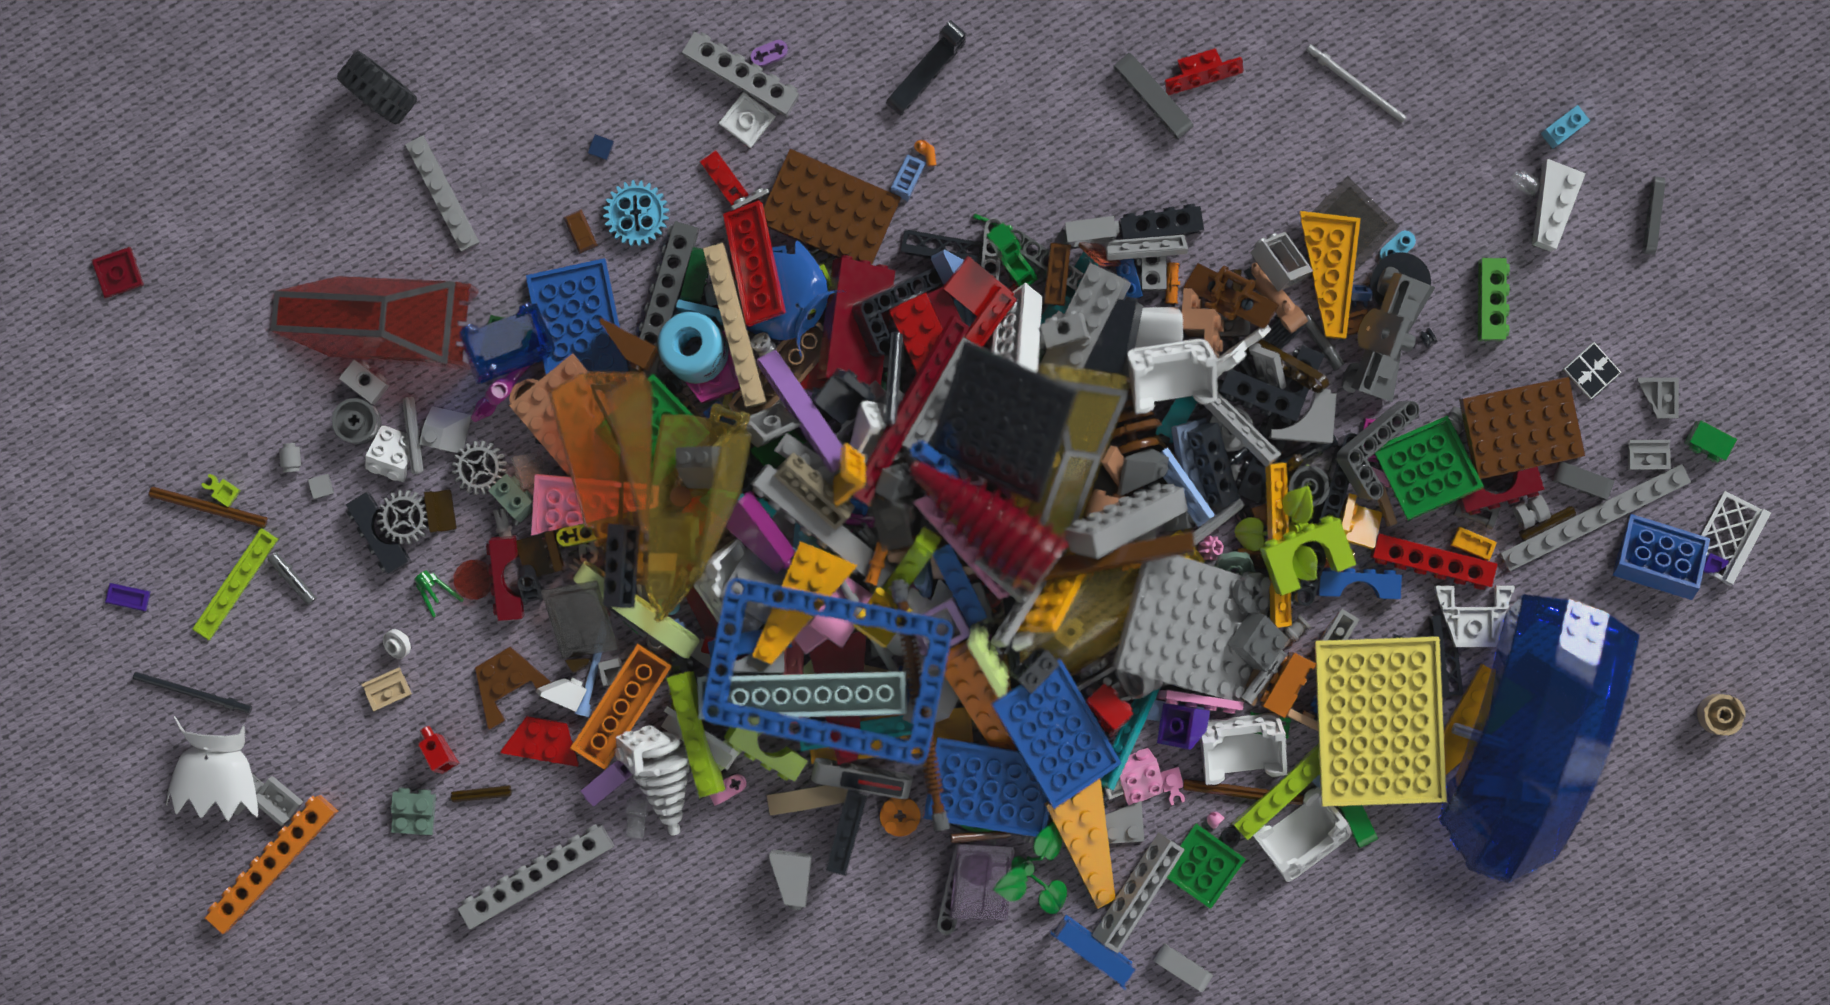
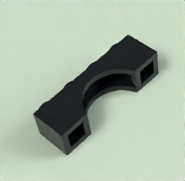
[345,492,412,574]

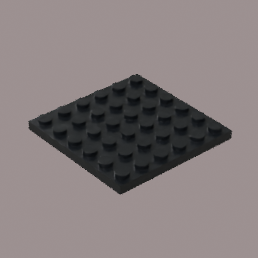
[930,341,1079,504]

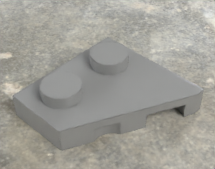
[1638,378,1679,419]

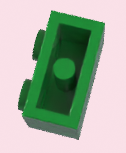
[1684,420,1737,463]

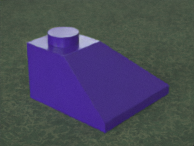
[1157,703,1210,750]

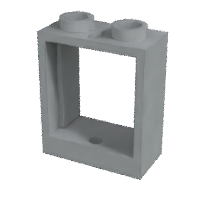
[1063,216,1119,248]
[1250,232,1313,292]

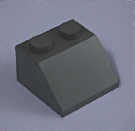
[676,446,725,489]

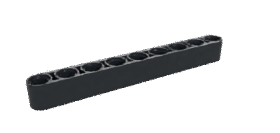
[1291,433,1357,607]

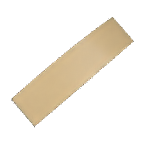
[767,785,848,815]

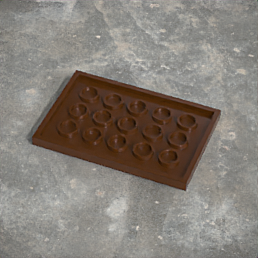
[764,149,901,265]
[1459,377,1585,479]

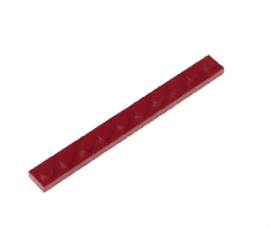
[852,316,970,505]

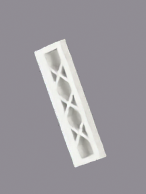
[661,706,739,770]

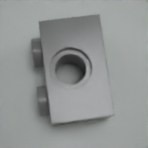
[1040,311,1090,350]
[339,359,390,405]

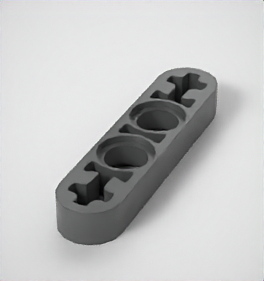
[1642,176,1665,255]

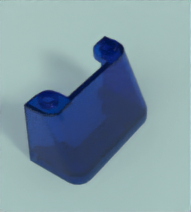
[459,303,556,384]

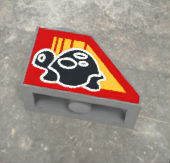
[1319,609,1360,641]

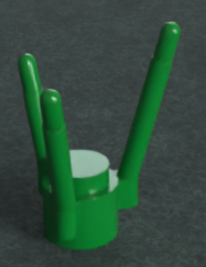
[414,570,464,618]

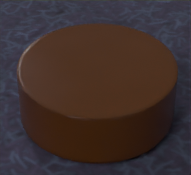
[670,486,692,508]

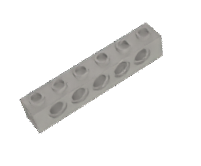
[682,32,799,117]
[1092,832,1185,953]

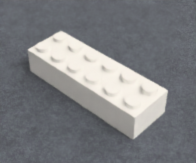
[992,283,1042,372]

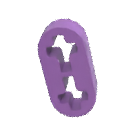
[751,40,788,67]

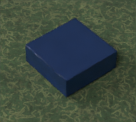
[588,134,614,161]

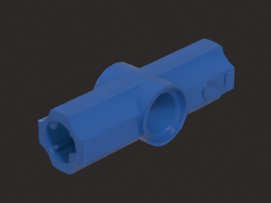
[910,440,960,479]

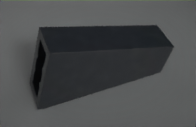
[1084,297,1143,378]

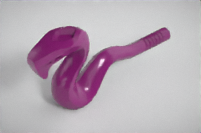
[471,345,542,422]

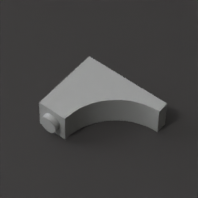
[1268,389,1336,444]

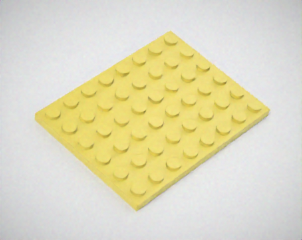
[1315,637,1446,806]

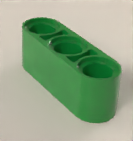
[1338,805,1378,849]

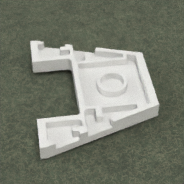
[1434,586,1515,647]

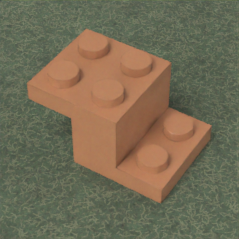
[1182,288,1224,358]

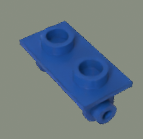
[1115,258,1143,300]

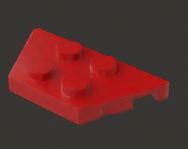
[501,716,579,767]

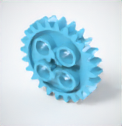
[603,180,670,247]

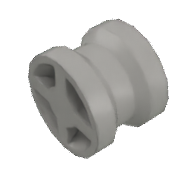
[751,333,776,357]

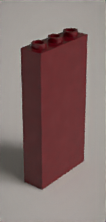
[817,255,895,385]

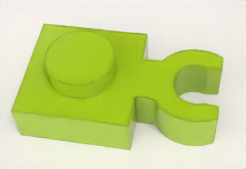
[201,474,241,507]

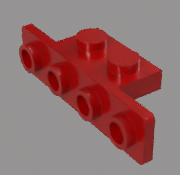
[1164,48,1244,95]

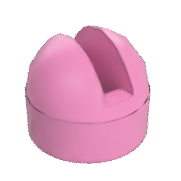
[1207,812,1225,830]

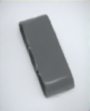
[1552,462,1614,501]

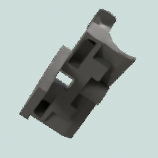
[1342,267,1435,403]

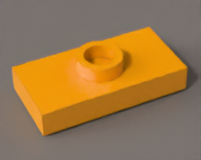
[1451,527,1497,561]

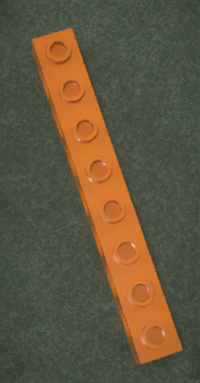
[205,795,339,934]

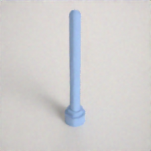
[574,620,609,717]

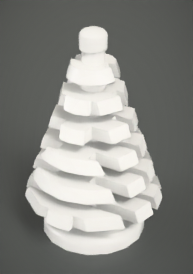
[627,732,689,835]

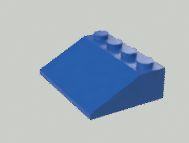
[1613,514,1710,600]

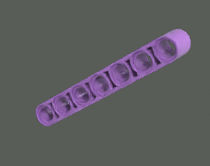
[757,350,842,473]

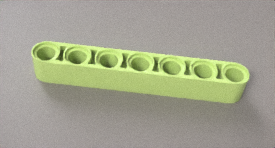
[573,561,700,659]

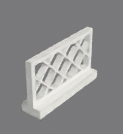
[1701,491,1771,586]

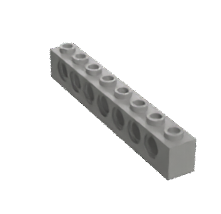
[458,824,614,930]

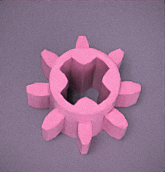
[1198,536,1223,561]

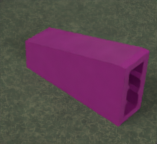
[722,491,796,574]

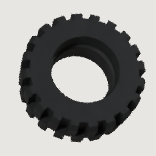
[337,51,417,125]

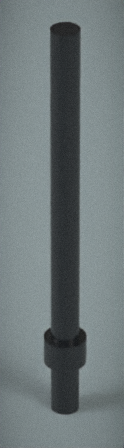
[133,672,252,714]

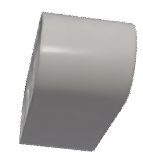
[1153,943,1214,993]

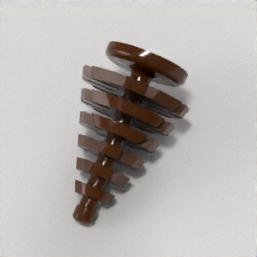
[1099,374,1162,457]

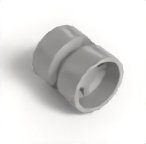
[1512,494,1551,530]

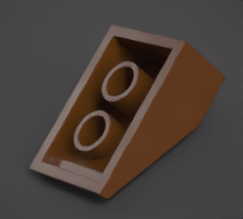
[599,318,659,373]

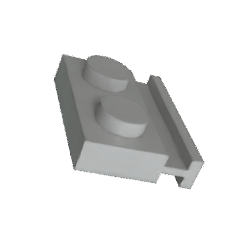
[1627,440,1671,470]

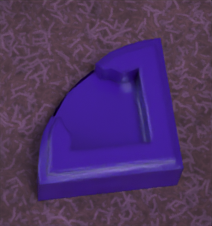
[1703,553,1729,574]

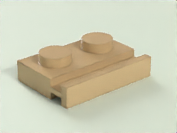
[361,667,412,711]

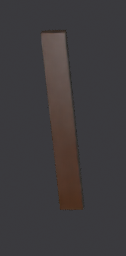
[1043,532,1195,581]

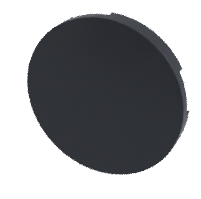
[1369,252,1431,307]

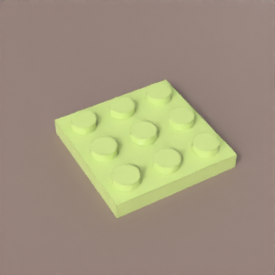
[968,622,1009,697]

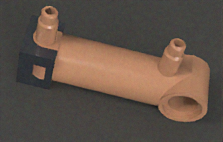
[1244,262,1308,334]

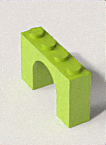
[1260,516,1356,596]

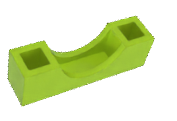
[882,527,941,596]
[724,726,808,782]

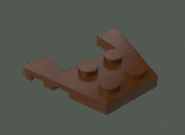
[475,646,552,730]

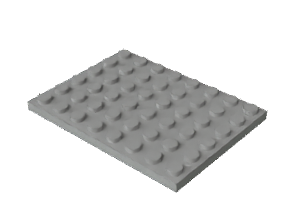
[1113,556,1270,702]

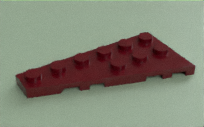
[809,631,866,764]

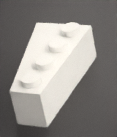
[1532,159,1586,252]

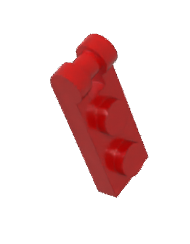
[700,150,749,206]

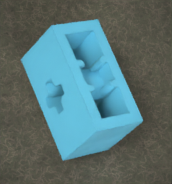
[1541,105,1590,149]

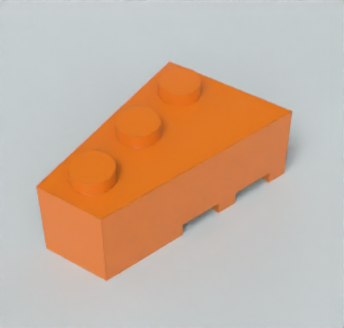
[1260,652,1316,718]

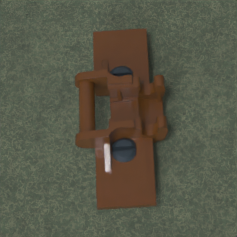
[1184,263,1279,330]

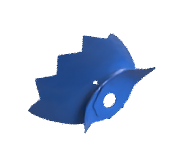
[746,241,846,357]

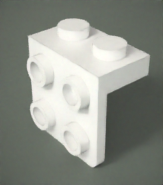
[365,426,410,483]
[615,726,670,773]

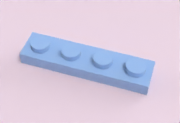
[1161,448,1215,527]

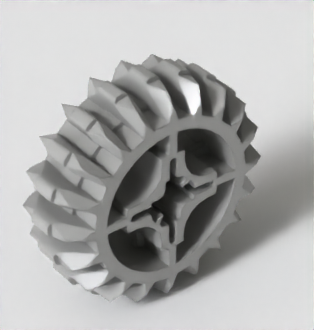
[452,441,508,495]
[377,490,429,545]

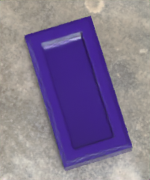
[105,583,151,611]

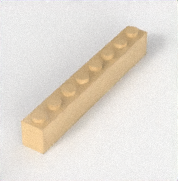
[703,243,767,409]

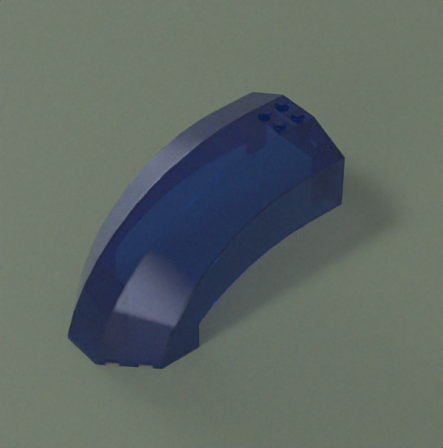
[1439,594,1640,884]

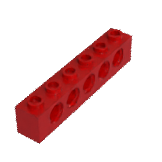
[1370,534,1498,590]

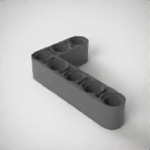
[1337,401,1420,500]

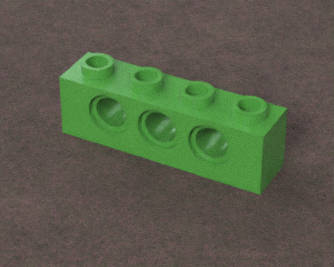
[1478,258,1510,341]

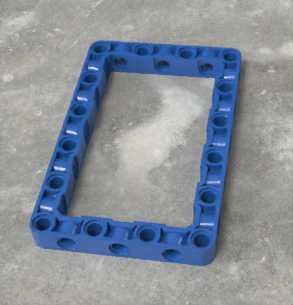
[702,578,953,764]

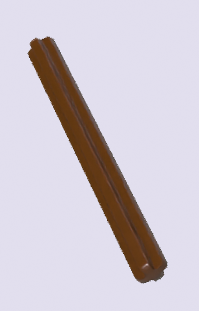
[149,487,268,528]
[1183,779,1304,805]

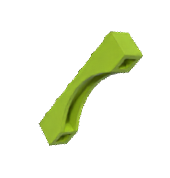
[667,671,726,798]
[1231,743,1320,840]

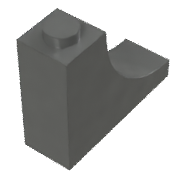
[720,624,785,676]

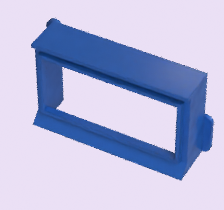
[1049,915,1136,990]

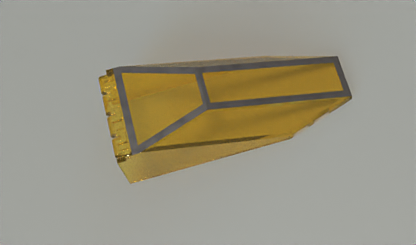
[1011,364,1128,556]

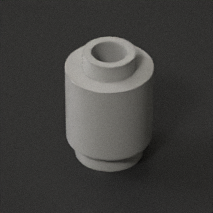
[279,443,301,472]

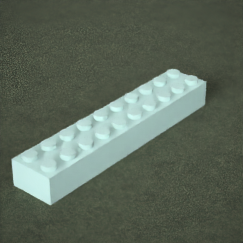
[698,672,908,719]

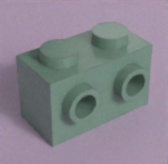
[488,474,534,523]

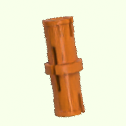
[1165,262,1180,304]
[864,542,890,586]

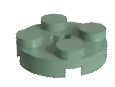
[1214,552,1255,576]

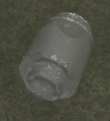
[1509,169,1541,197]

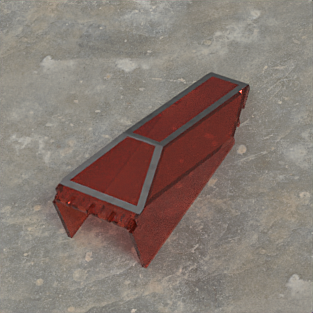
[271,276,479,370]

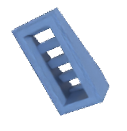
[890,154,926,201]

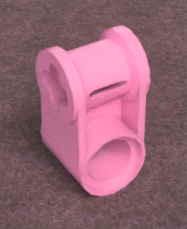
[709,774,747,806]

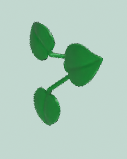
[993,821,1067,914]

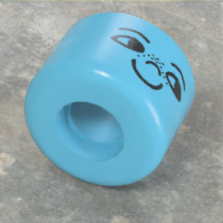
[657,312,729,384]

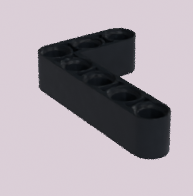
[885,20,967,116]
[852,269,942,357]

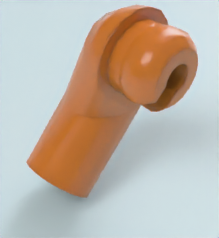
[914,140,936,167]

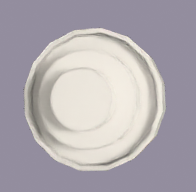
[383,629,411,659]

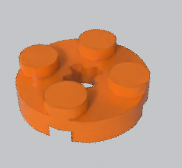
[880,797,921,837]

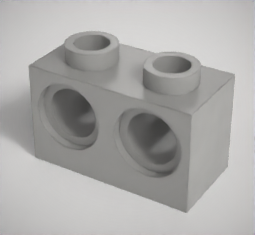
[1136,256,1167,291]

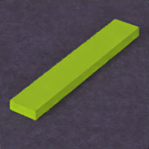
[192,528,279,640]

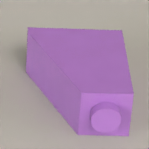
[581,760,633,807]

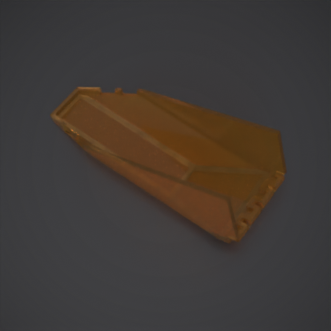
[548,371,652,585]

